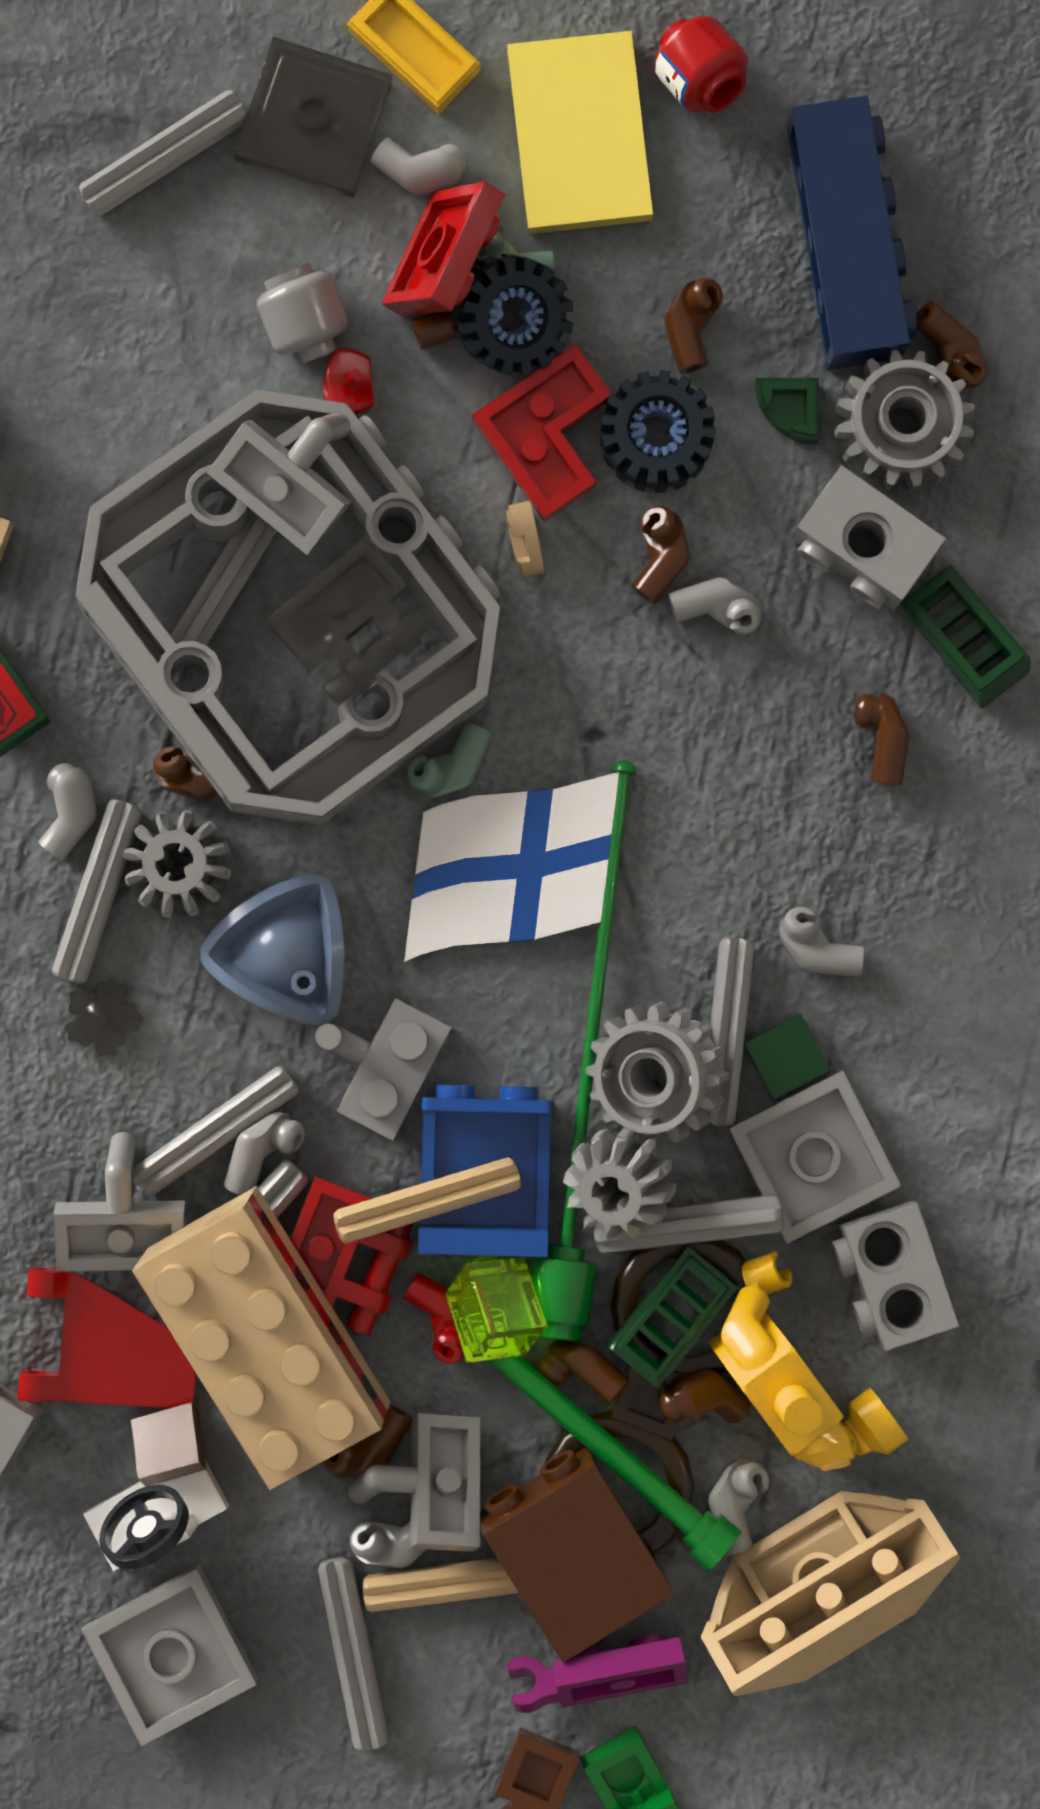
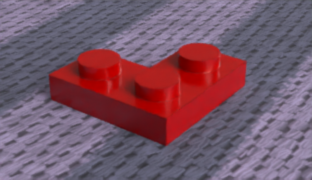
[472,344,611,522]

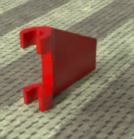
[17,1267,196,1408]

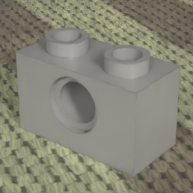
[791,465,946,611]

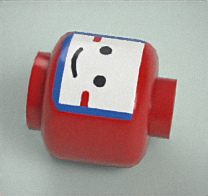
[655,16,748,113]

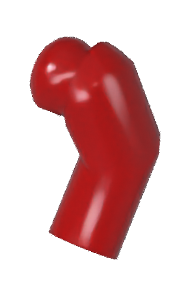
[402,1271,475,1364]

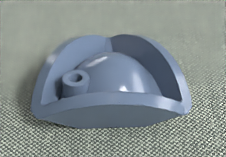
[200,874,344,1026]

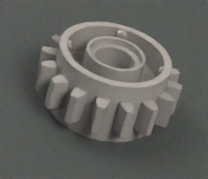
[834,350,975,492]
[586,1001,729,1144]

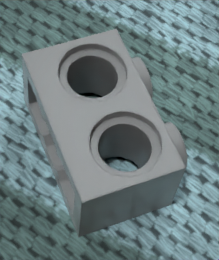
[831,1199,959,1351]

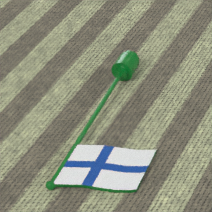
[404,760,637,1341]

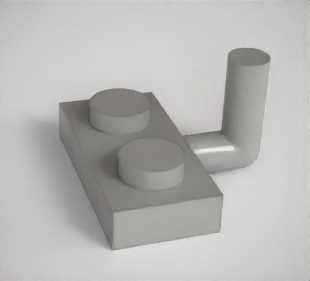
[207,413,351,555]
[315,998,452,1141]
[53,1132,186,1271]
[348,1413,480,1552]

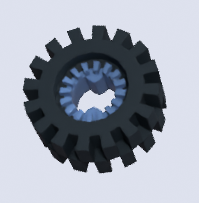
[451,254,574,375]
[600,370,716,493]

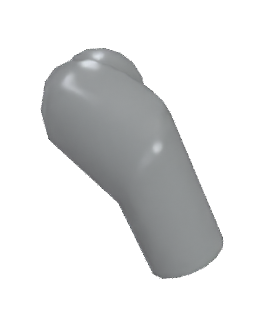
[370,137,468,196]
[667,577,762,635]
[38,763,98,862]
[779,906,864,977]
[224,1112,305,1195]
[708,1459,770,1556]
[350,1521,427,1568]

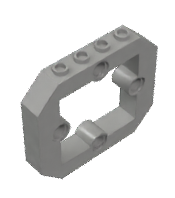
[75,389,500,825]

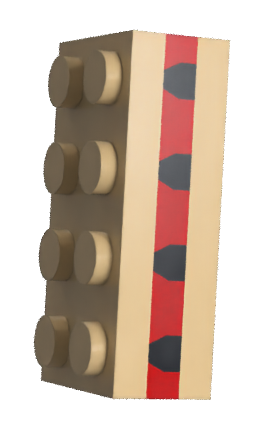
[132,1186,391,1490]

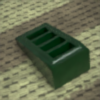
[901,564,1031,708]
[606,1246,738,1389]

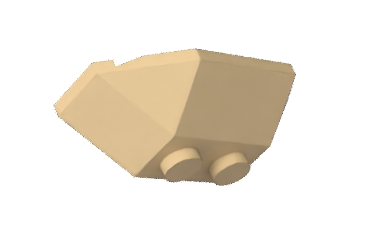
[701,1491,960,1696]

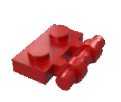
[290,1176,414,1336]

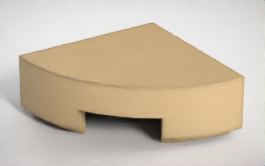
[506,500,544,578]

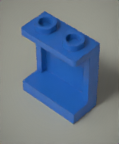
[418,1085,552,1257]

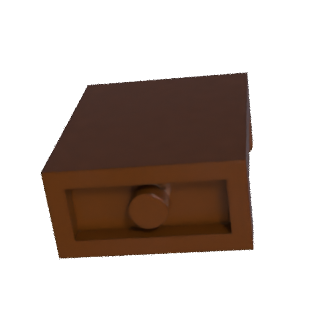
[480,1448,674,1663]

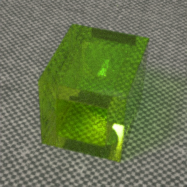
[445,1256,547,1363]

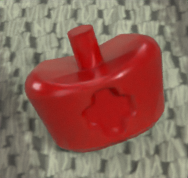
[322,348,374,414]

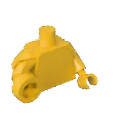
[708,1251,909,1471]

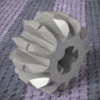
[123,810,233,918]
[563,1128,677,1240]

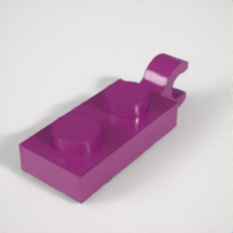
[507,1634,688,1713]

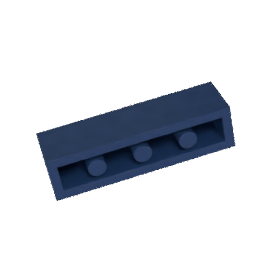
[787,95,917,370]

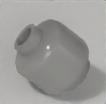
[256,263,349,364]

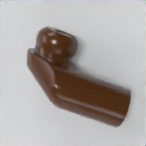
[664,277,723,374]
[916,301,988,389]
[153,747,218,801]
[660,1368,750,1424]
[322,1404,412,1478]

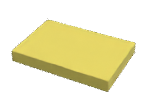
[507,31,653,235]

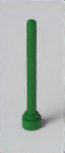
[486,1341,742,1572]

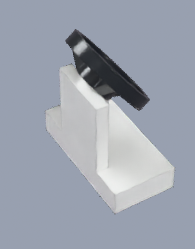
[83,1460,229,1571]

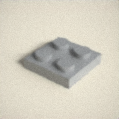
[727,1071,901,1244]
[82,1564,259,1747]

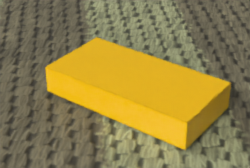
[347,0,481,115]

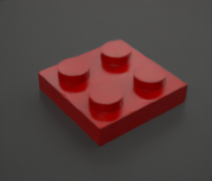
[381,181,505,316]

